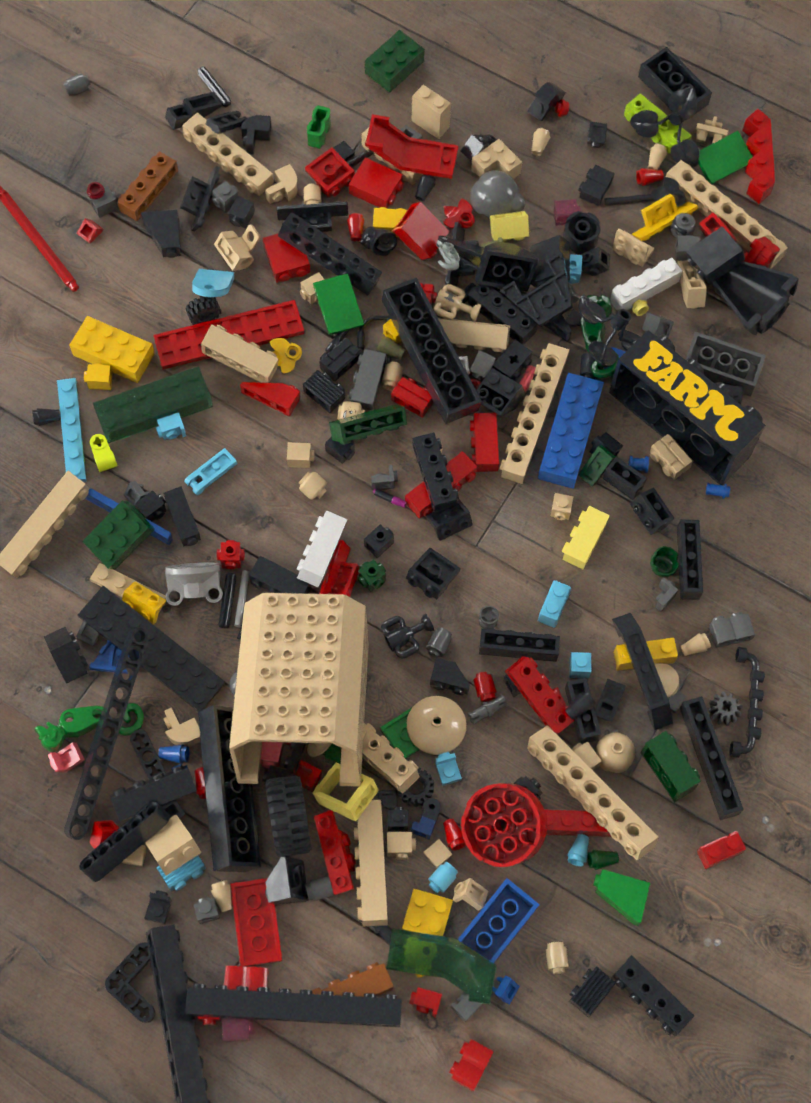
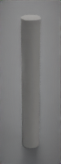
[234,570,250,628]

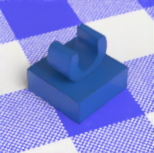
[491,975,520,1005]

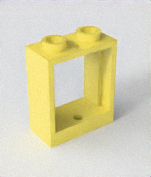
[313,762,379,822]

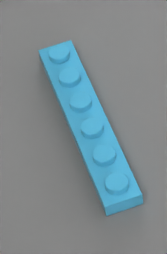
[57,378,87,482]

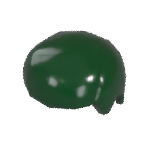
[650,546,680,578]

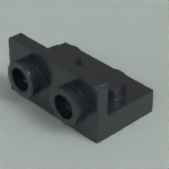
[426,499,473,541]

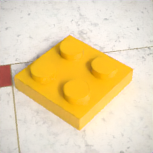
[402,889,453,941]

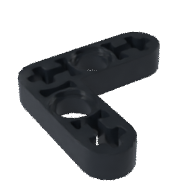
[105,942,155,1023]

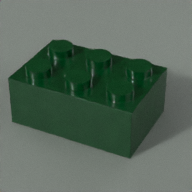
[365,29,425,93]
[82,500,155,569]
[641,731,701,803]

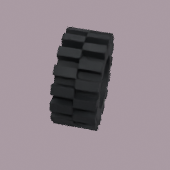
[185,296,221,325]
[398,768,434,807]

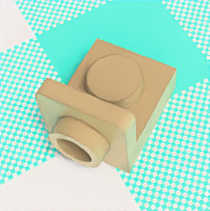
[550,493,573,520]
[453,878,489,910]

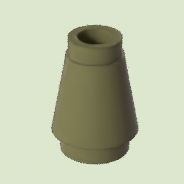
[377,337,405,359]

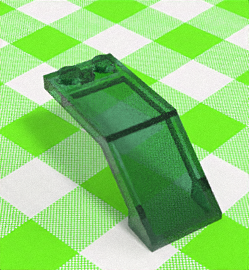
[386,928,496,1004]

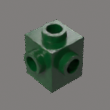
[358,559,386,592]

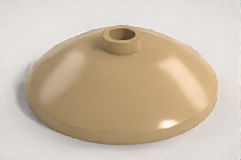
[407,696,466,755]

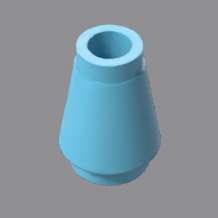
[567,834,589,866]

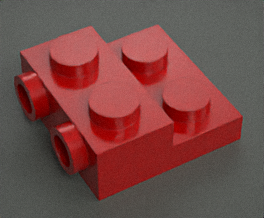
[305,147,355,198]

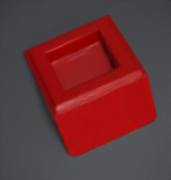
[76,218,104,243]

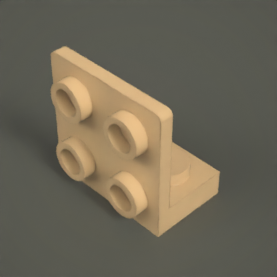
[612,229,654,267]

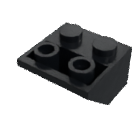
[476,368,526,417]

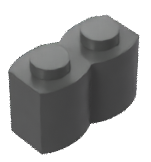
[709,612,755,647]

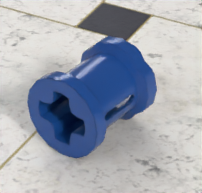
[628,456,649,473]

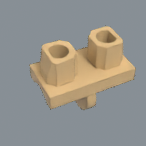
[695,116,728,144]

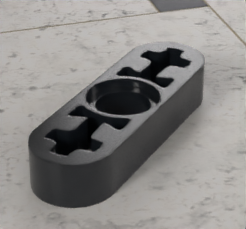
[130,729,166,780]

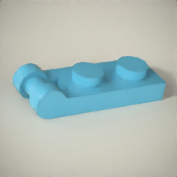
[184,448,237,495]

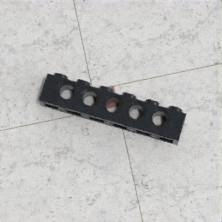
[278,212,382,295]

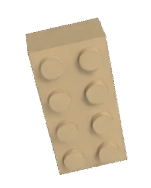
[201,324,278,383]

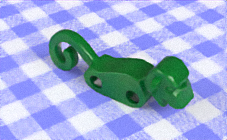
[34,703,144,752]

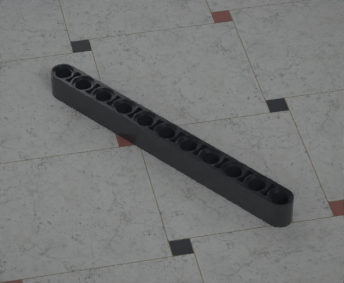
[64,627,149,840]

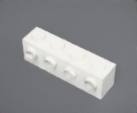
[610,258,682,312]
[297,510,347,587]

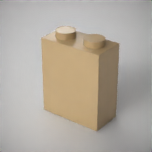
[412,85,451,139]
[145,815,202,876]

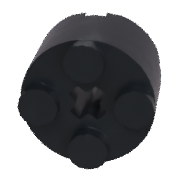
[563,211,600,255]

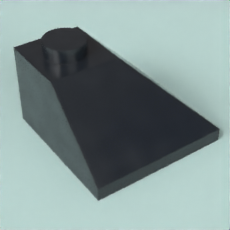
[265,856,309,904]

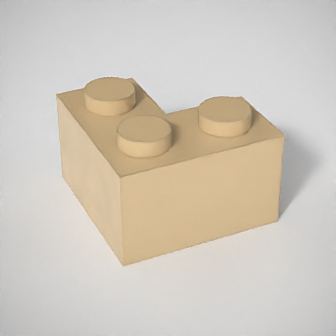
[471,139,522,179]

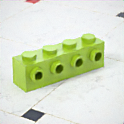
[624,94,692,154]

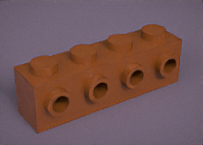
[118,151,178,221]

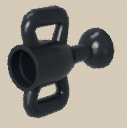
[381,614,434,659]

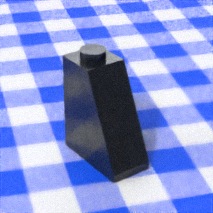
[141,210,181,258]
[163,486,201,547]

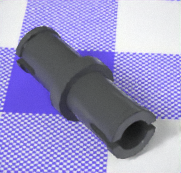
[467,695,508,725]

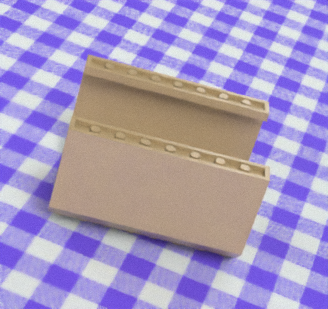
[229,593,369,786]

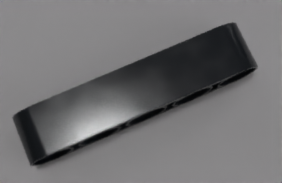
[79,801,170,882]

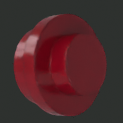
[87,182,105,200]

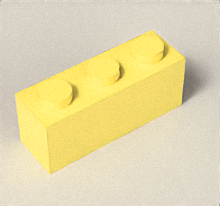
[562,506,610,569]

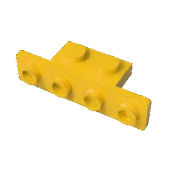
[632,194,698,241]

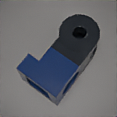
[411,798,441,840]

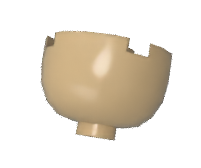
[595,732,635,773]

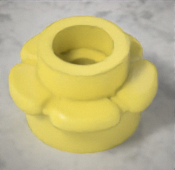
[632,300,649,316]

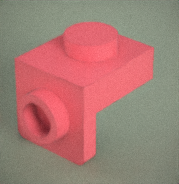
[48,742,85,772]

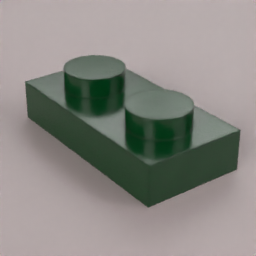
[578,445,615,486]

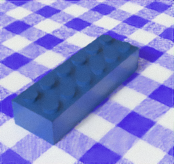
[538,373,604,489]

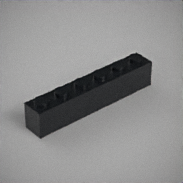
[680,696,744,820]

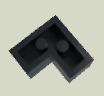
[44,627,88,684]

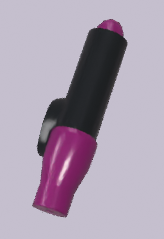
[373,489,407,508]

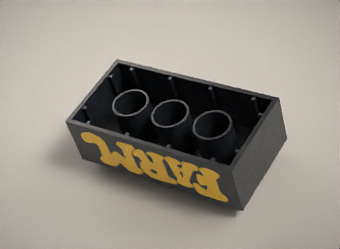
[609,330,766,485]

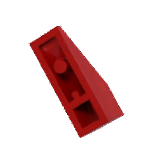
[240,382,300,417]

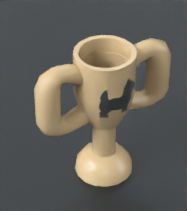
[433,284,482,321]

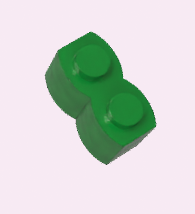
[307,105,331,149]

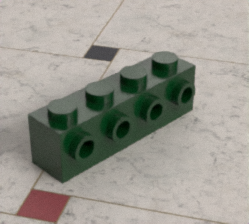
[329,405,407,444]

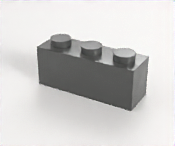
[349,349,387,411]

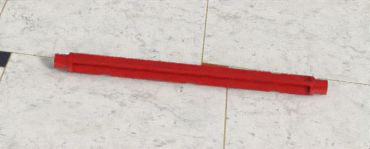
[0,186,79,292]

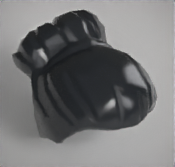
[360,226,397,256]

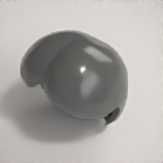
[470,170,525,218]

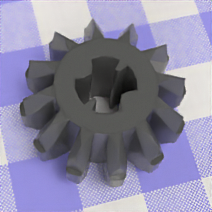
[708,691,743,726]

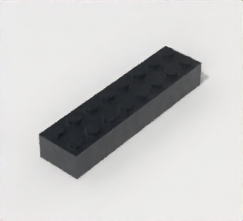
[381,278,482,424]
[198,705,261,873]

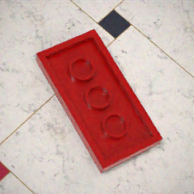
[230,878,282,967]

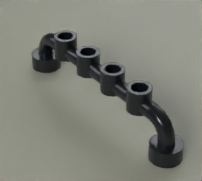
[729,647,765,758]

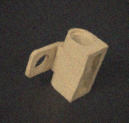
[214,225,260,271]

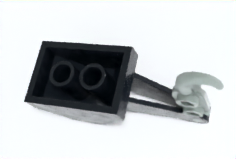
[436,236,539,292]

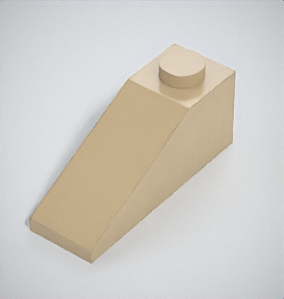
[677,261,707,309]

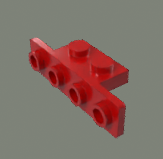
[319,540,360,597]
[314,810,356,895]

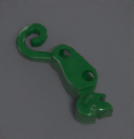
[580,295,619,378]

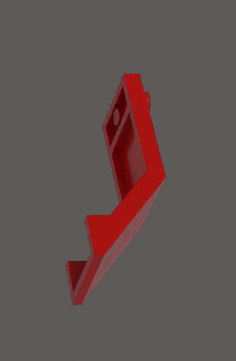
[365,114,459,179]

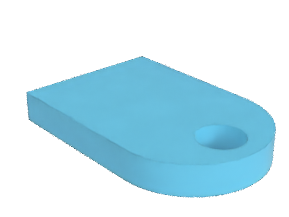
[192,269,234,297]

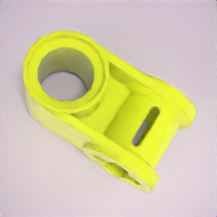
[90,434,117,472]

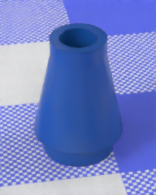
[158,744,190,764]

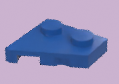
[89,641,130,674]

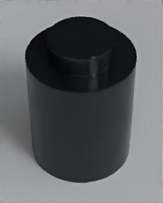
[580,353,598,380]

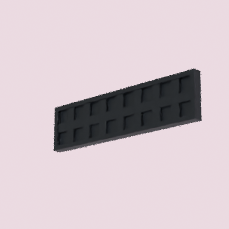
[78,586,225,712]

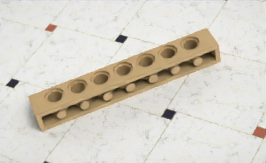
[666,160,788,269]
[499,343,569,484]
[527,725,658,861]

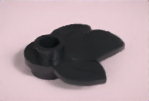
[651,177,686,207]

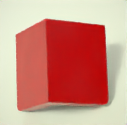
[295,760,322,793]
[90,820,119,849]

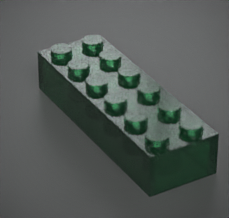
[93,366,213,444]

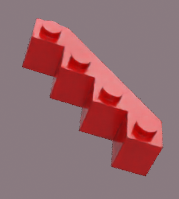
[742,109,775,204]

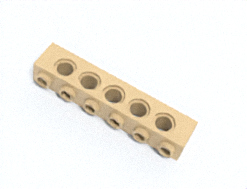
[182,113,274,196]

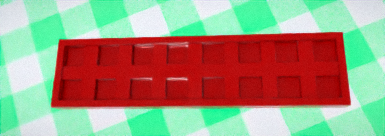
[153,300,305,370]

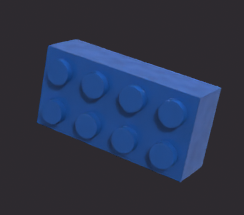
[454,878,540,973]

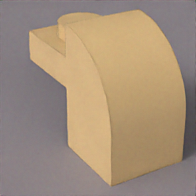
[266,164,298,204]
[163,708,201,747]

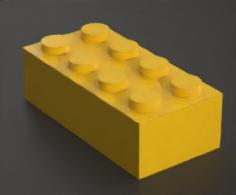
[69,316,155,383]

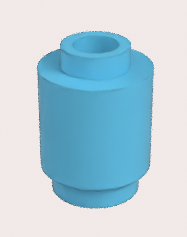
[428,862,458,893]

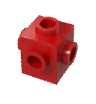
[217,540,245,569]

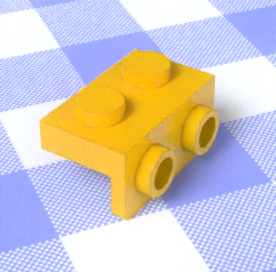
[122,582,166,625]

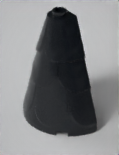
[710,261,799,335]

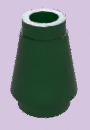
[587,850,619,870]

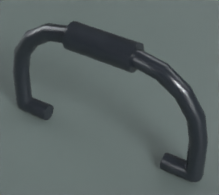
[357,316,392,365]

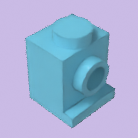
[156,412,186,440]

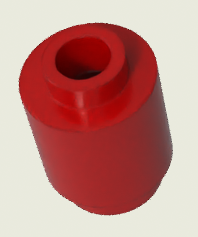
[473,672,497,702]

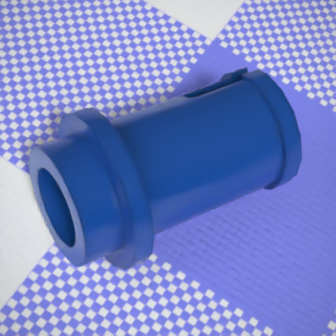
[706,483,730,499]

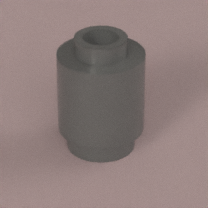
[63,73,91,96]
[426,627,452,658]
[305,876,334,901]

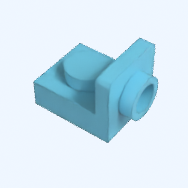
[435,752,462,786]

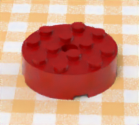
[461,783,547,867]

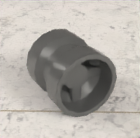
[478,606,499,629]

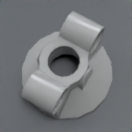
[165,562,223,605]

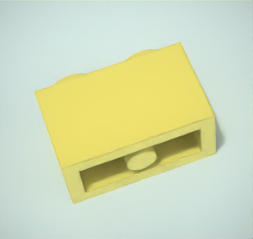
[490,211,529,242]

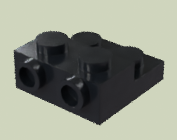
[406,548,461,600]

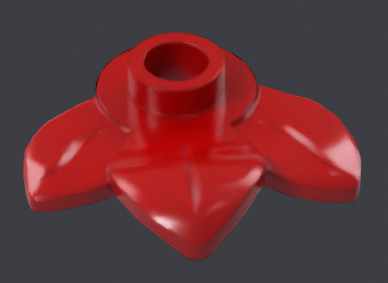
[443,198,475,228]

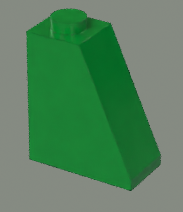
[593,869,650,926]

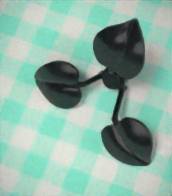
[630,86,700,167]
[578,294,641,367]

